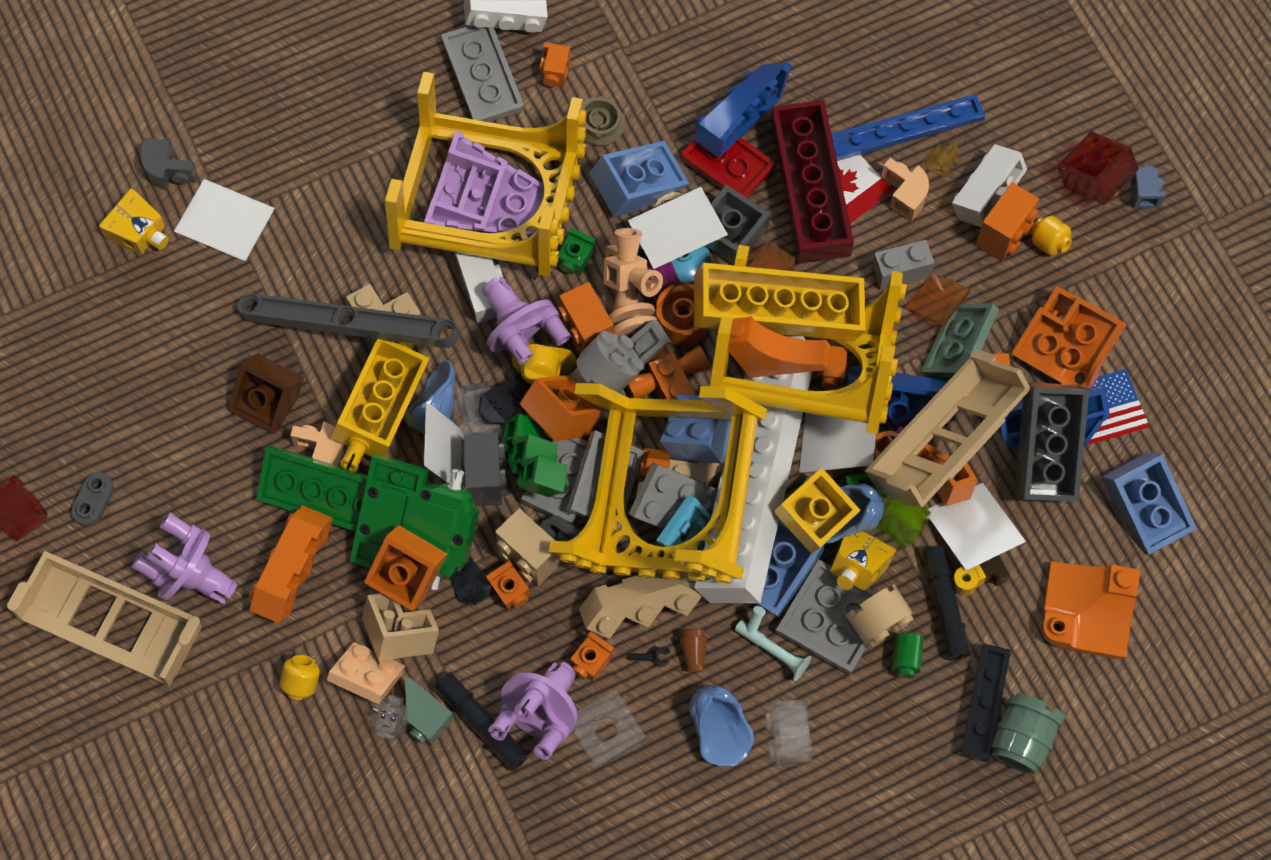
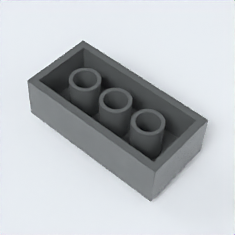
[1015,383,1089,502]

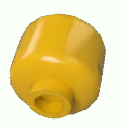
[1031,216,1072,256]
[279,655,320,700]

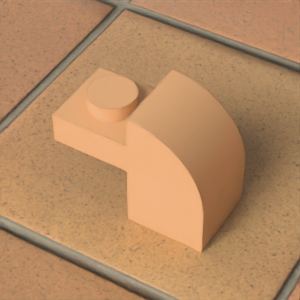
[881,158,929,222]
[290,422,346,467]

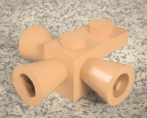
[604,228,663,311]

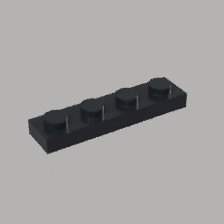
[960,643,1011,763]

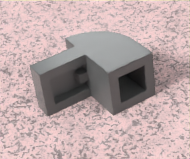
[141,138,198,190]

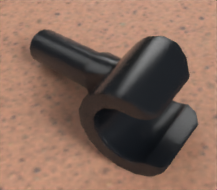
[629,647,670,668]

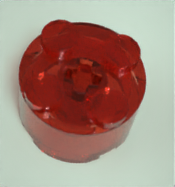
[0,474,49,542]

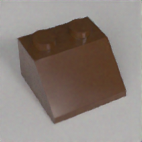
[227,353,304,434]

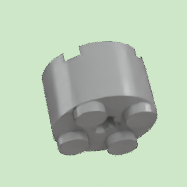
[576,331,644,393]

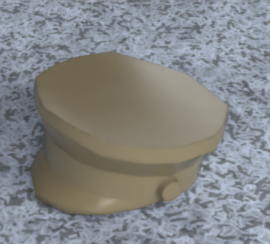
[582,96,625,146]

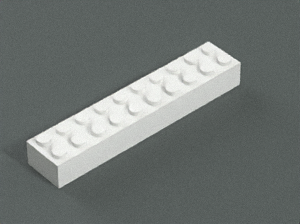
[695,336,812,603]

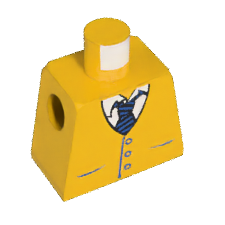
[99,188,169,254]
[830,532,896,590]

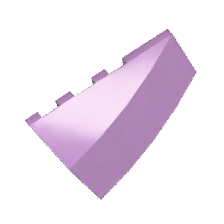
[424,130,544,236]

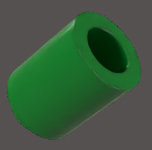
[892,633,924,678]

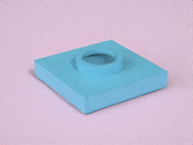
[656,495,711,558]

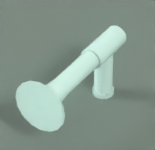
[735,606,811,681]

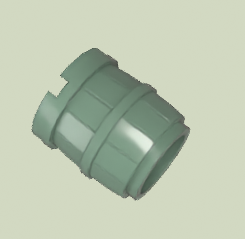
[991,693,1066,774]

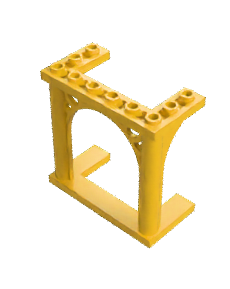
[385,72,587,277]
[710,245,907,434]
[549,383,767,584]

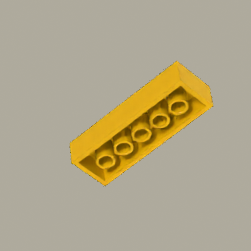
[694,263,865,341]

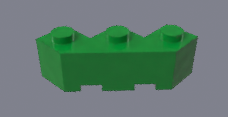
[502,414,568,497]

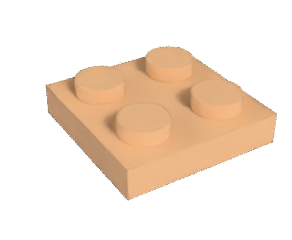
[327,642,405,704]

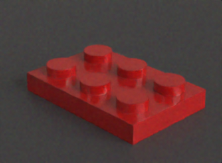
[680,138,776,199]

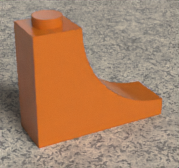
[728,316,831,378]

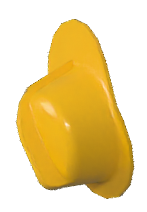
[512,344,577,385]

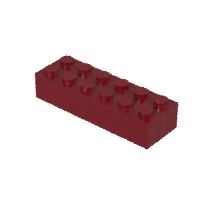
[770,100,854,264]

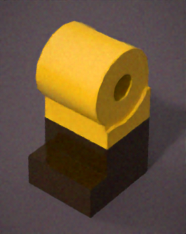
[952,555,1010,596]

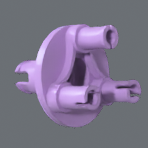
[482,277,572,364]
[131,512,237,605]
[488,662,577,760]

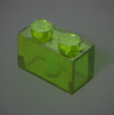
[880,497,931,549]

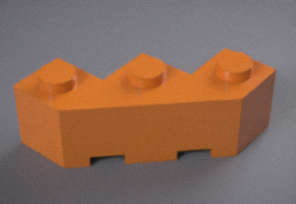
[864,430,978,507]
[249,505,333,624]

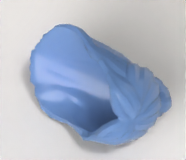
[405,360,455,435]
[826,483,884,543]
[689,685,754,767]

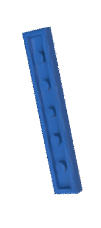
[832,94,985,161]

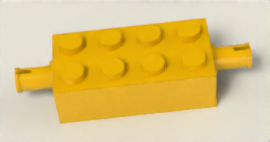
[331,339,430,472]

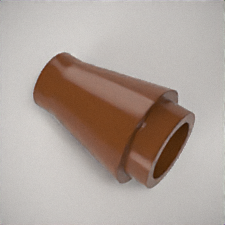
[679,629,707,672]

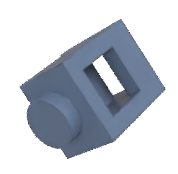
[1131,165,1166,209]

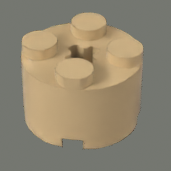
[846,584,914,648]

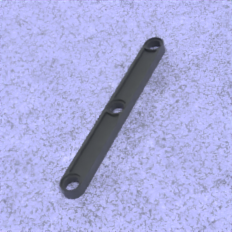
[237,294,460,348]

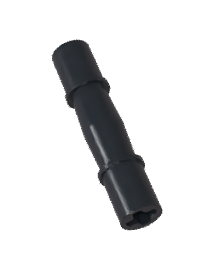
[922,545,971,661]
[434,672,529,771]

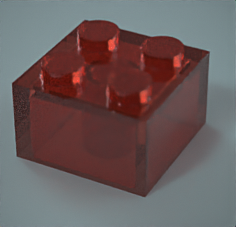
[1056,131,1139,205]

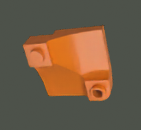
[1011,286,1127,388]
[1041,561,1140,661]

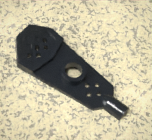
[478,374,531,425]
[449,556,492,605]

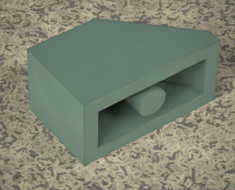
[405,677,454,746]

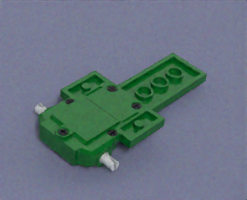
[256,445,480,590]

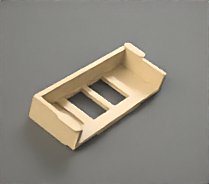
[865,350,1031,508]
[7,551,202,686]

